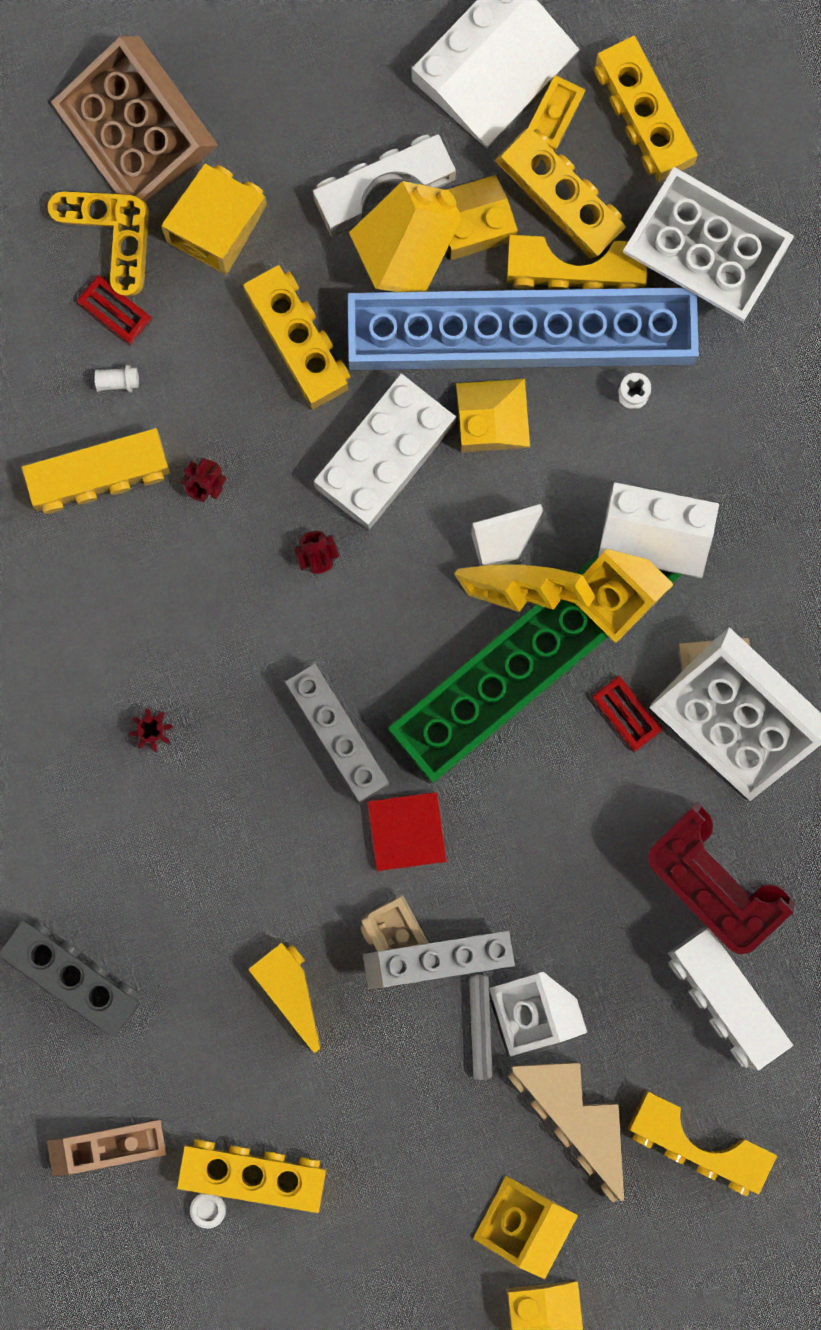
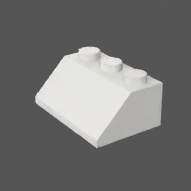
[598,482,719,578]

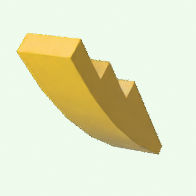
[454,565,596,612]

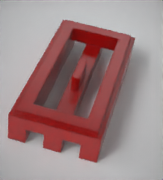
[77,275,153,346]
[591,675,662,752]

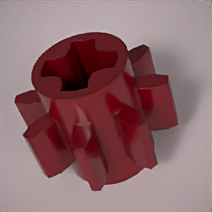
[180,458,227,503]
[294,530,339,574]
[129,708,174,753]

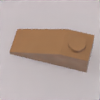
[47,1120,166,1176]

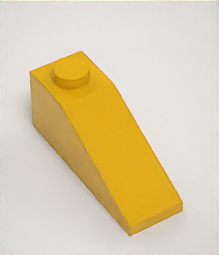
[248,943,321,1053]

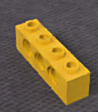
[594,35,698,182]
[494,127,626,259]
[243,265,351,410]
[177,1139,327,1213]

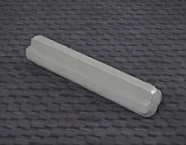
[469,974,492,1080]

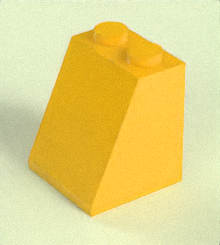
[162,164,267,276]
[349,181,462,292]

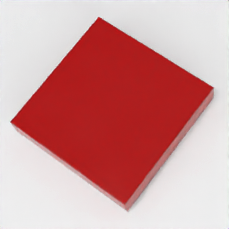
[368,792,447,872]

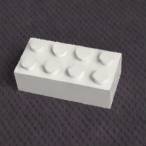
[314,373,456,531]
[668,927,794,1071]

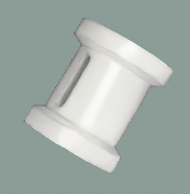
[618,373,651,409]

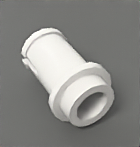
[95,365,139,392]

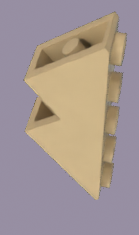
[507,1062,624,1203]

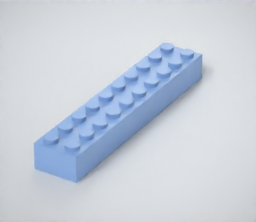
[348,288,699,370]

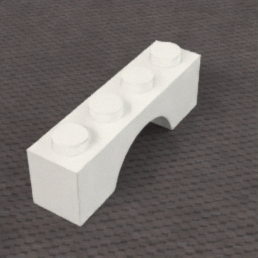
[313,134,456,236]

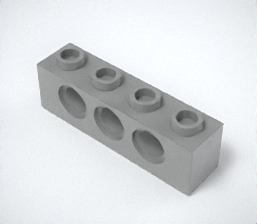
[285,664,389,804]
[363,931,515,990]

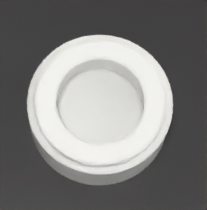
[190,1193,226,1229]

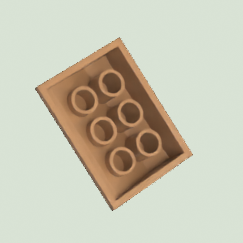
[51,36,218,211]

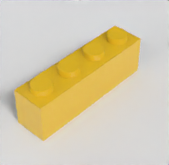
[22,428,170,514]

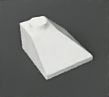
[471,504,543,566]
[489,972,587,1056]

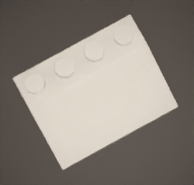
[412,0,580,149]
[623,167,794,322]
[649,627,821,801]

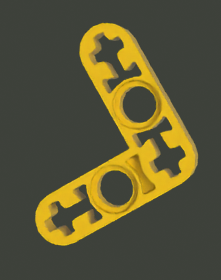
[48,191,149,297]

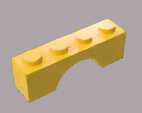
[506,235,647,290]
[627,1091,777,1197]

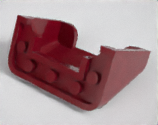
[648,801,795,955]

